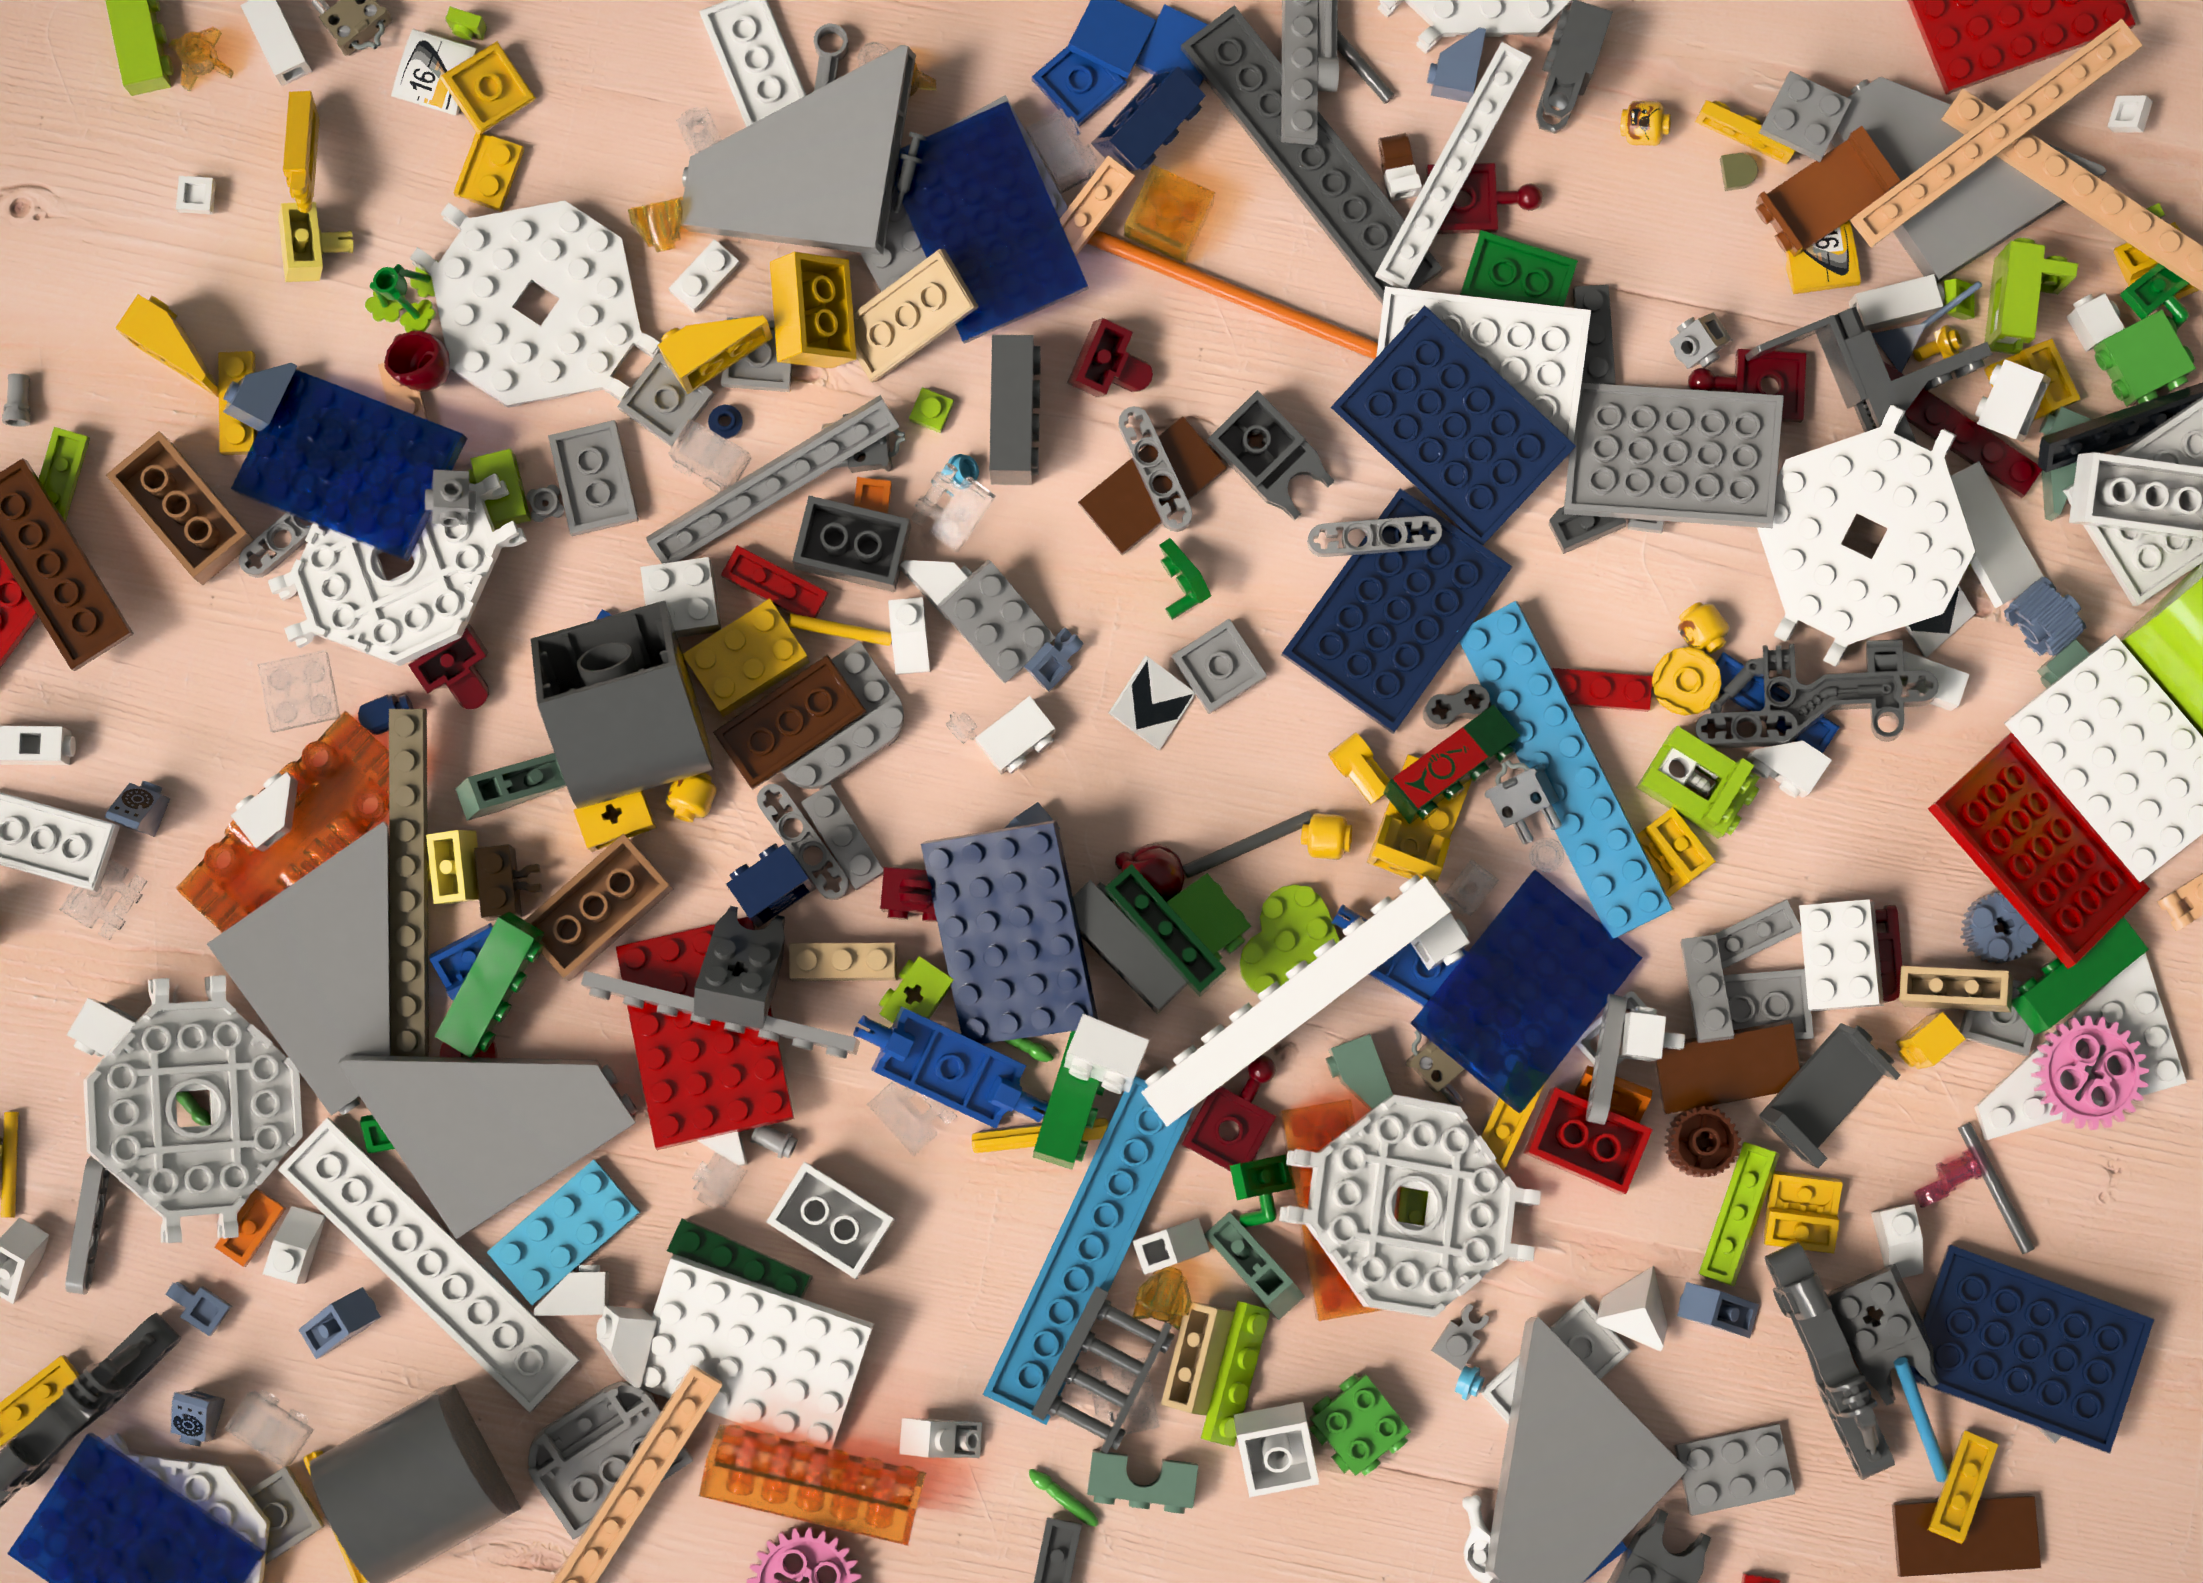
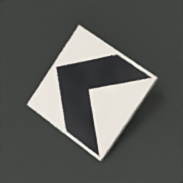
[1905,585,1976,658]
[1108,656,1195,750]

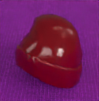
[384,331,450,392]
[1115,843,1185,902]

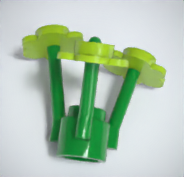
[365,260,439,333]

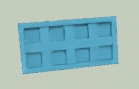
[486,1159,641,1306]

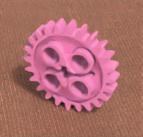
[2031,1016,2149,1130]
[746,1527,862,1583]

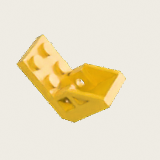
[1366,754,1472,884]

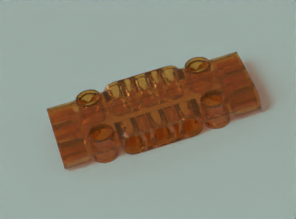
[176,710,389,933]

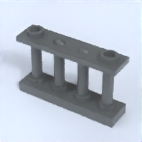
[1031,1286,1175,1454]

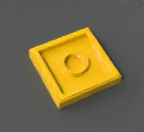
[440,41,536,135]

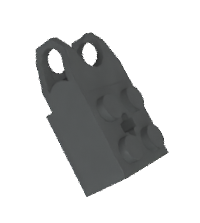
[1536,0,1613,134]
[1207,390,1334,521]
[694,906,785,1029]
[1827,1264,1940,1405]
[1607,1508,1711,1583]

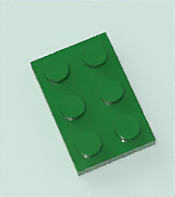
[1460,230,1578,307]

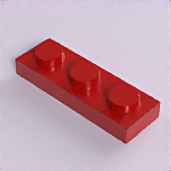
[721,545,829,618]
[1552,668,1652,712]

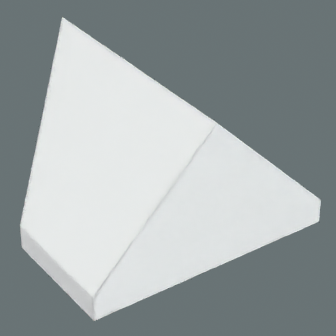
[1596,1266,1668,1352]

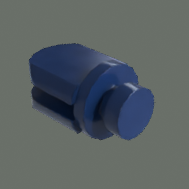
[358,694,414,735]

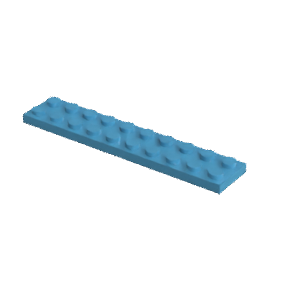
[1457,601,1674,940]
[983,1076,1194,1425]

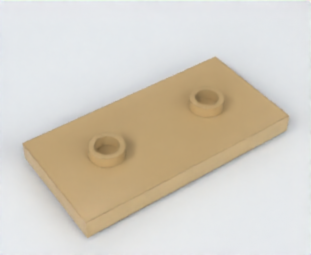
[853,249,979,382]

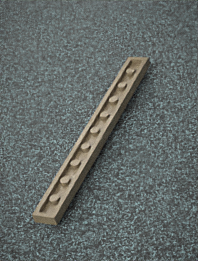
[389,709,429,1057]

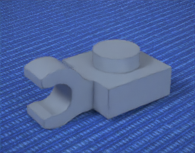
[1024,628,1083,692]
[165,1281,232,1336]

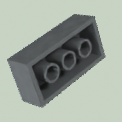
[989,335,1041,485]
[1073,880,1187,1014]

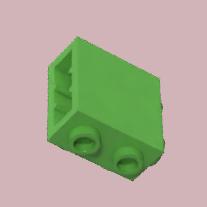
[2093,310,2196,407]
[1167,873,1251,961]
[1309,1373,1411,1476]

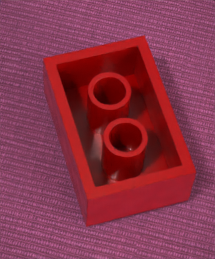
[1523,1087,1653,1195]

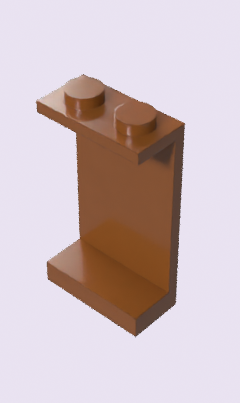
[1755,126,1901,257]

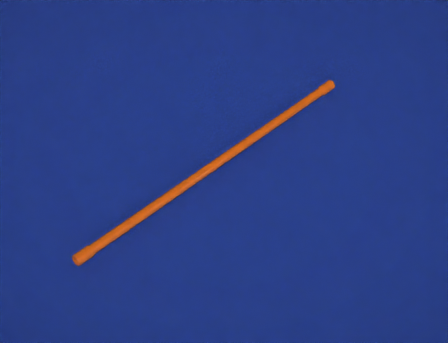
[1048,223,1378,360]

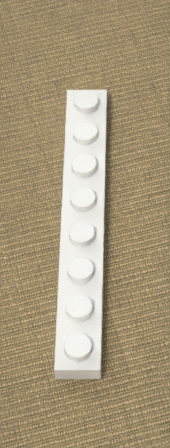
[1375,42,1532,289]

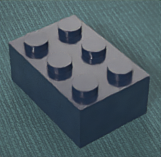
[1091,66,1206,172]
[726,844,816,928]

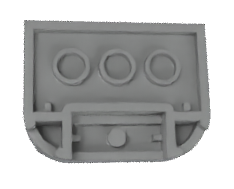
[782,641,904,790]
[528,1381,693,1540]

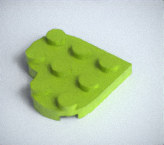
[1239,885,1340,994]

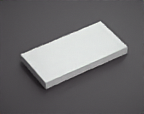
[699,0,806,127]
[1951,462,2044,608]
[0,792,120,892]
[1480,1298,1631,1424]

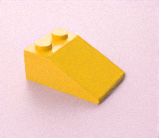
[115,294,219,397]
[658,315,773,394]

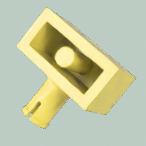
[278,202,353,282]
[426,830,479,904]

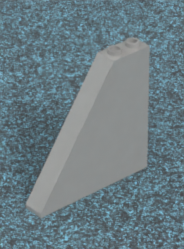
[677,45,916,255]
[1831,77,2107,283]
[207,821,391,1116]
[338,1055,638,1239]
[1485,1317,1688,1583]

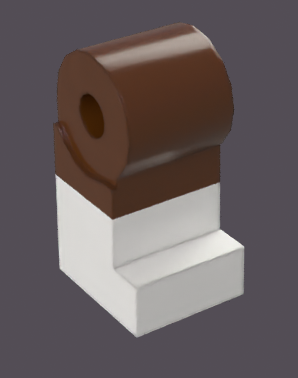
[1378,133,1422,202]

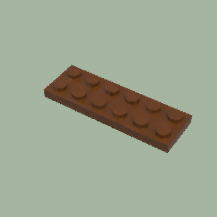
[0,458,134,671]

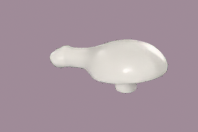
[1463,1495,1492,1583]

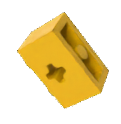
[573,791,657,852]
[1895,1012,1965,1069]

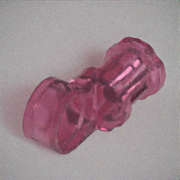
[1913,1149,1982,1208]

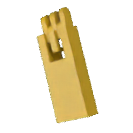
[283,91,320,213]

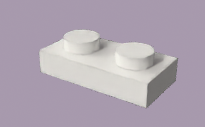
[668,239,741,314]

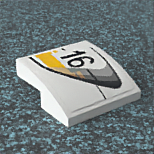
[391,29,478,116]

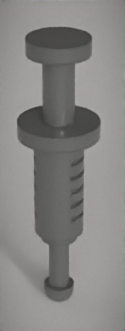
[893,132,926,213]

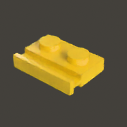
[453,132,525,212]

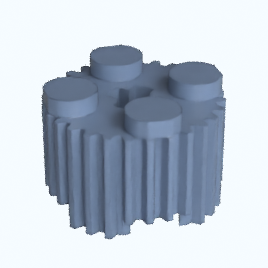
[2004,577,2086,657]
[1960,892,2039,964]

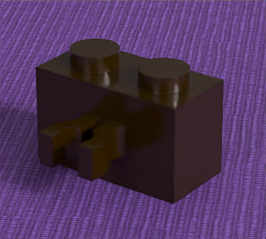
[474,844,543,921]

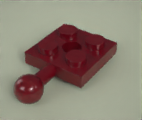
[1426,163,1543,234]
[1688,349,1806,423]
[1182,1055,1276,1172]

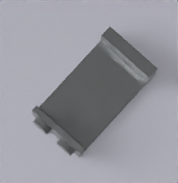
[1759,1023,1901,1168]

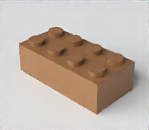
[106,431,255,585]
[525,833,674,981]

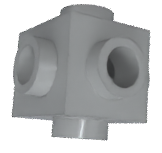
[1669,312,1732,369]
[425,470,476,527]

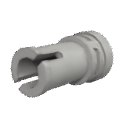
[2,374,31,427]

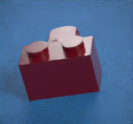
[1067,318,1153,397]
[408,624,489,709]
[880,867,937,922]

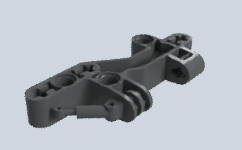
[1696,639,1939,749]
[1764,1242,1895,1480]
[0,1312,181,1508]

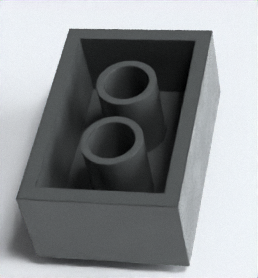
[792,496,911,592]

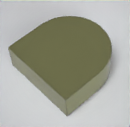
[1720,153,1758,191]

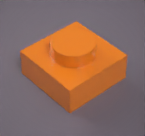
[854,477,892,514]

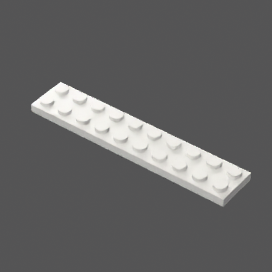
[277,1118,580,1413]

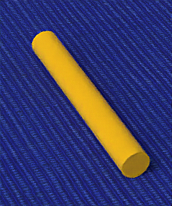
[788,613,891,646]
[1,1112,19,1218]

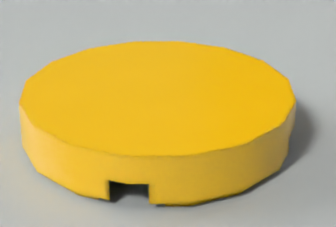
[1652,647,1721,716]

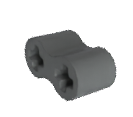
[1423,684,1490,729]

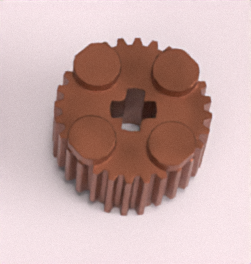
[1664,1106,1741,1178]

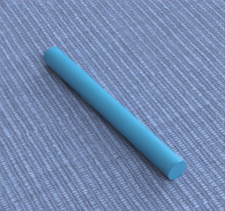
[1894,1357,1948,1482]

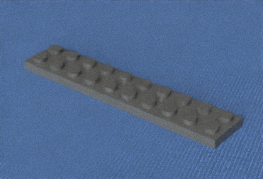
[1180,5,1442,305]

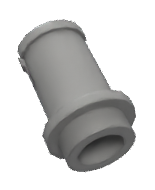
[750,1125,798,1159]

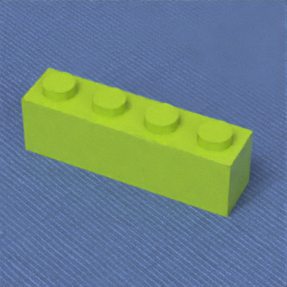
[105,0,174,96]

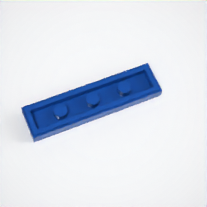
[1716,652,1839,753]

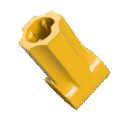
[1328,732,1389,805]

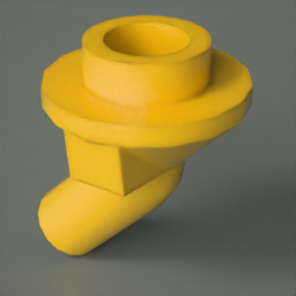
[1913,325,1963,362]

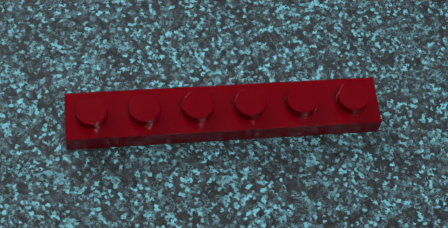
[1883,361,2042,498]

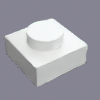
[2107,95,2153,132]
[176,176,216,215]

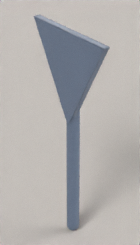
[1871,282,1982,373]

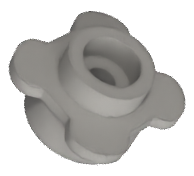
[527,485,564,522]

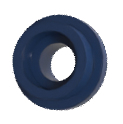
[708,405,743,439]

